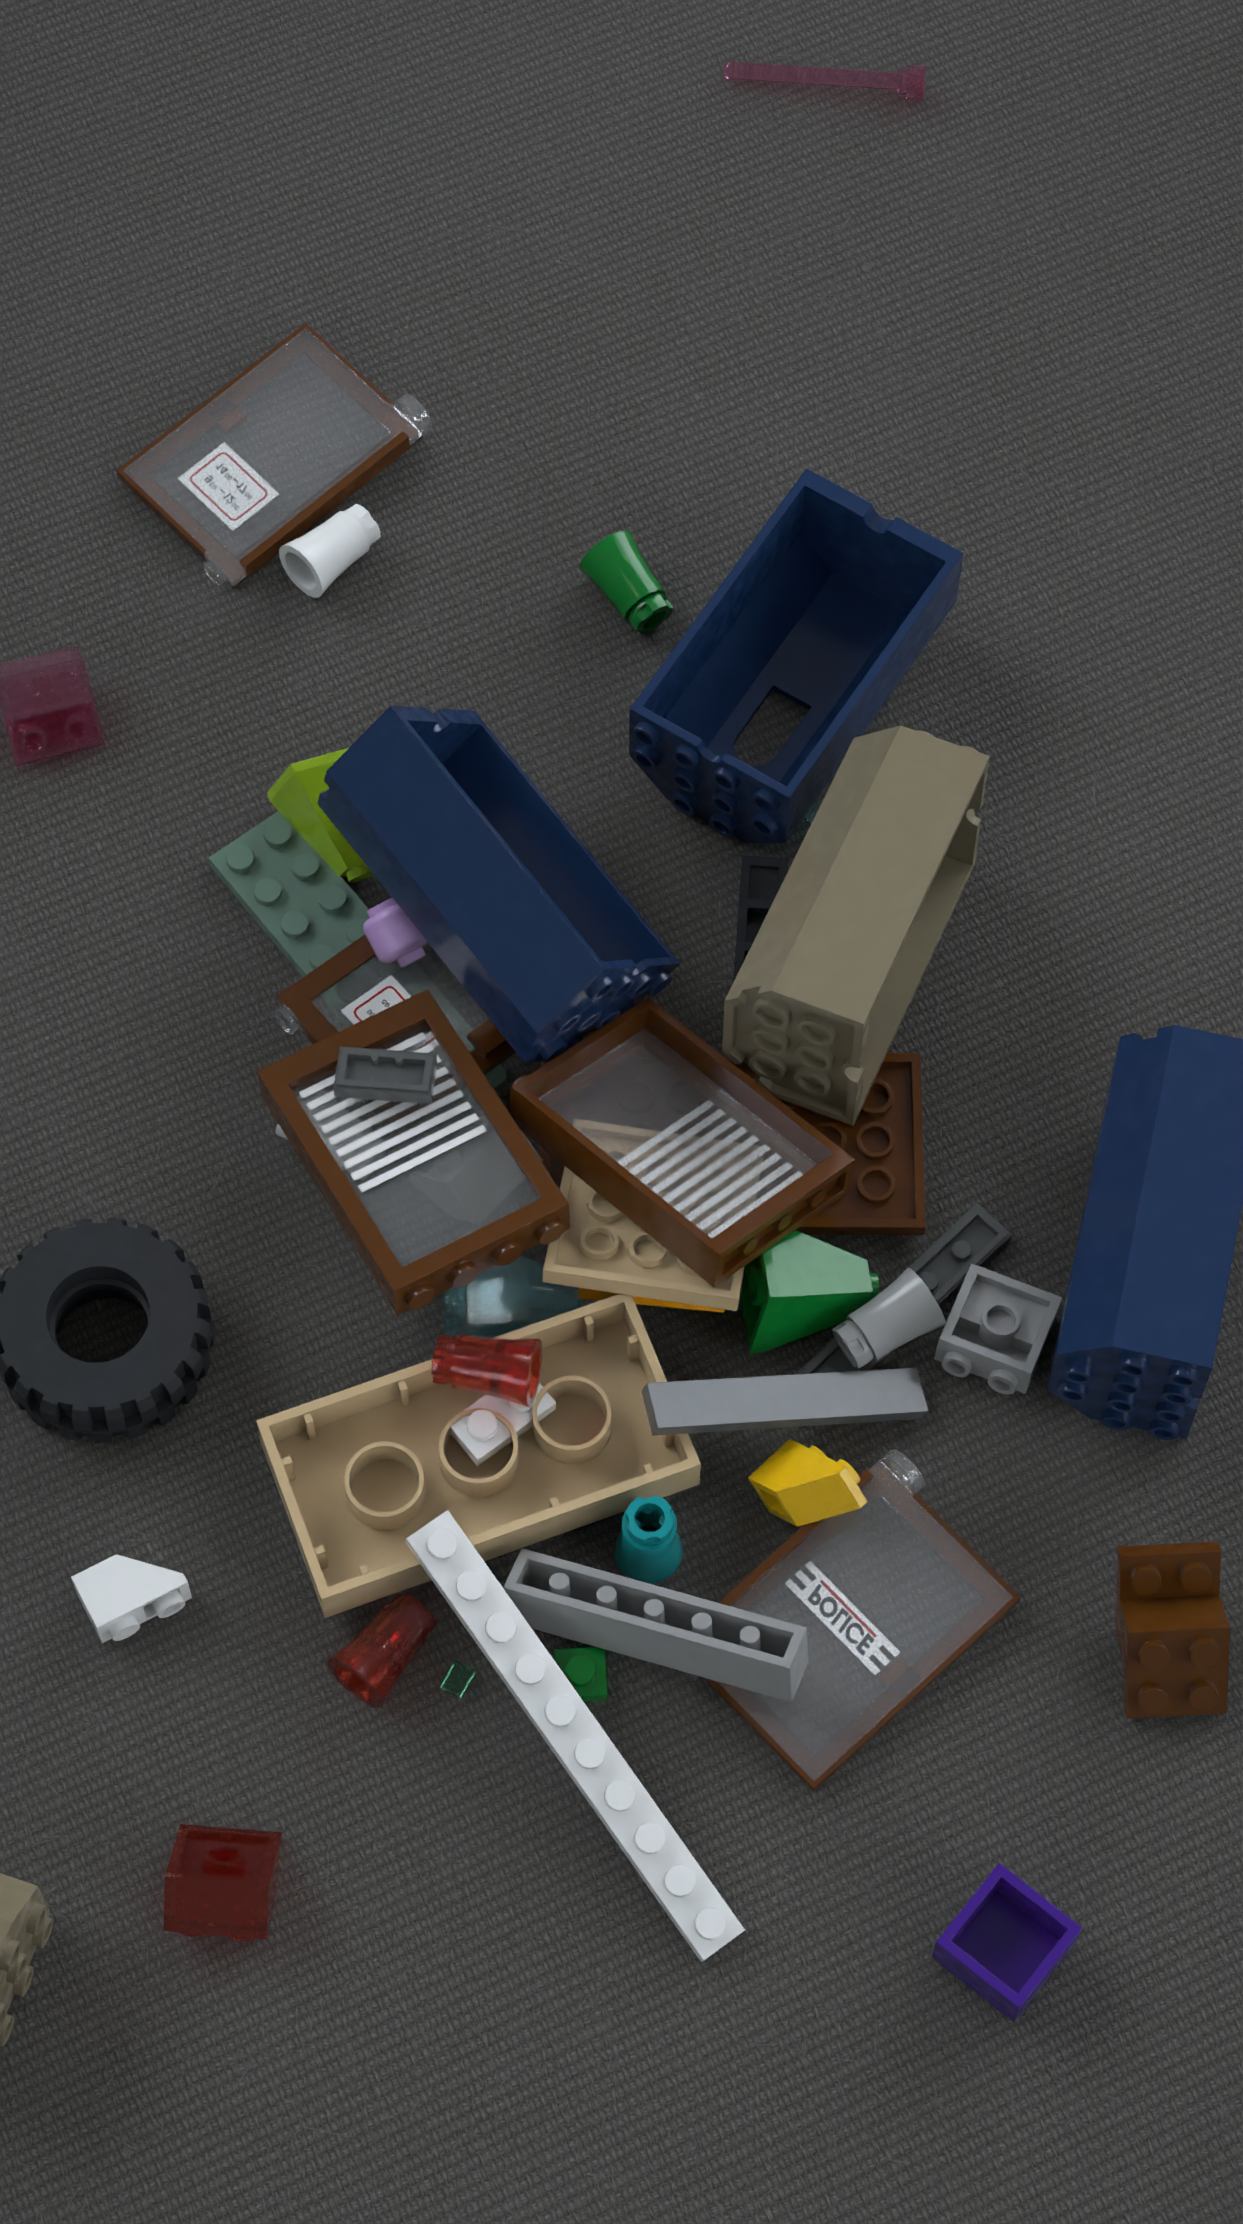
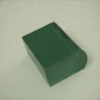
[439,1659,475,1699]

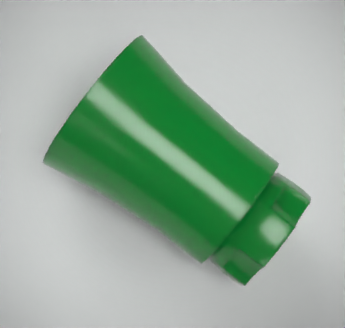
[579,530,673,634]

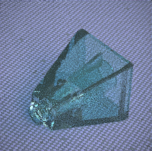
[443,1233,581,1355]

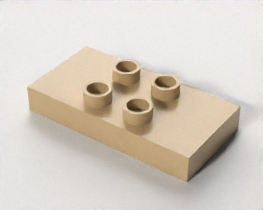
[256,1294,701,1618]

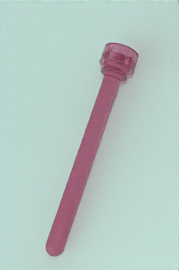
[723,62,926,100]

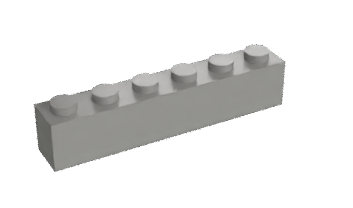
[503,1548,809,1702]

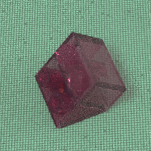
[0,646,105,766]

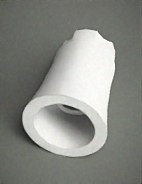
[279,504,381,598]

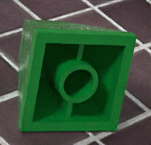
[740,1230,879,1354]

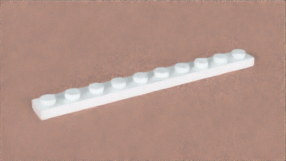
[405,1510,745,1962]

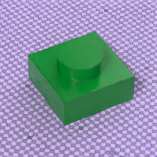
[554,1647,607,1702]

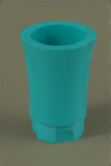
[614,1495,683,1583]

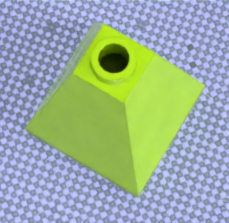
[267,748,374,883]

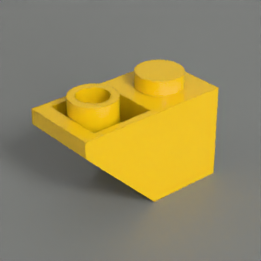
[748,1439,868,1527]

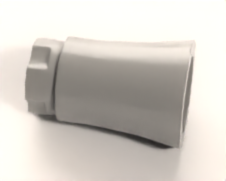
[832,1268,946,1369]

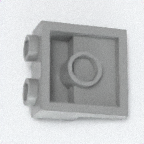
[934,1263,1062,1395]

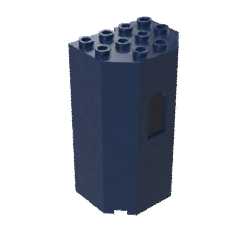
[629,468,964,843]
[317,706,681,1063]
[1047,1025,1243,1440]

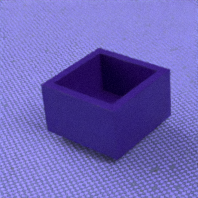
[931,1863,1082,2022]

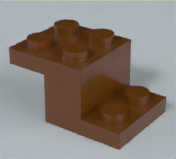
[1115,1541,1230,1719]

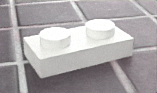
[451,1366,556,1467]

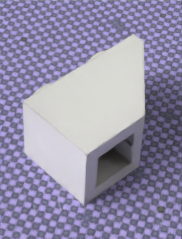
[71,1554,192,1643]

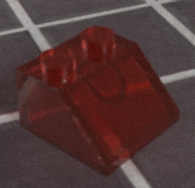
[163,1824,282,1941]

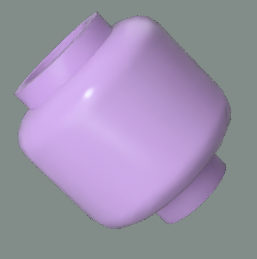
[363,898,428,968]

